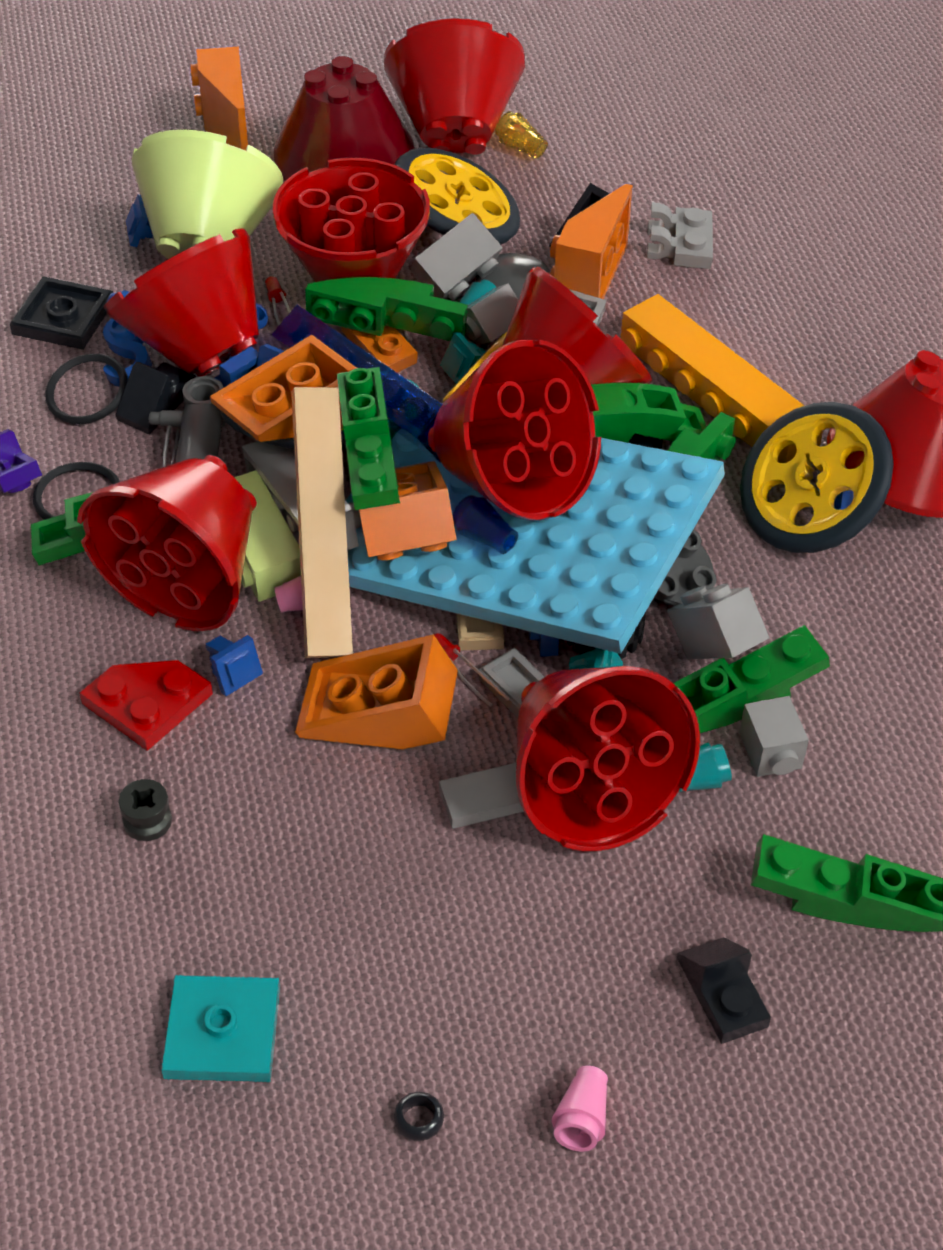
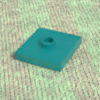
[162,975,280,1082]

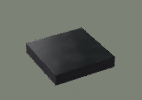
[10,276,113,350]

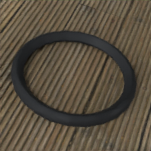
[45,354,128,424]
[33,462,120,520]

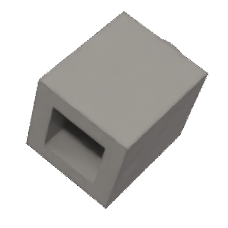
[466,283,518,345]
[739,696,809,777]

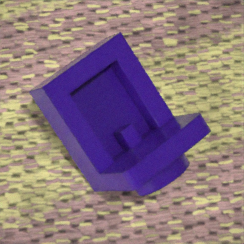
[0,429,42,493]

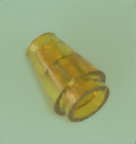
[495,111,548,159]

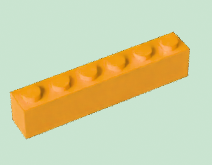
[620,294,823,463]

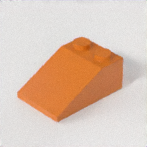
[190,46,248,151]
[550,184,633,299]
[210,335,357,442]
[358,461,457,560]
[295,634,458,749]

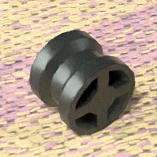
[118,779,172,841]

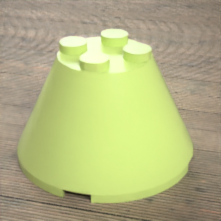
[132,130,283,259]

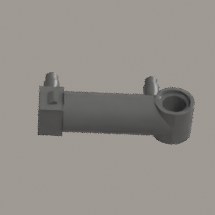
[149,376,226,463]

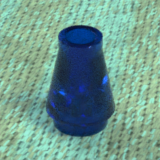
[453,495,519,554]

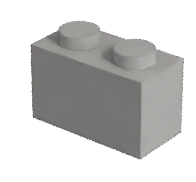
[410,213,503,301]
[667,583,769,659]

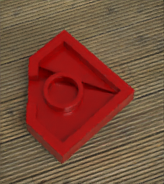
[79,660,213,751]

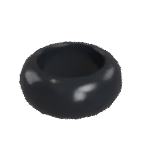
[393,1091,444,1141]

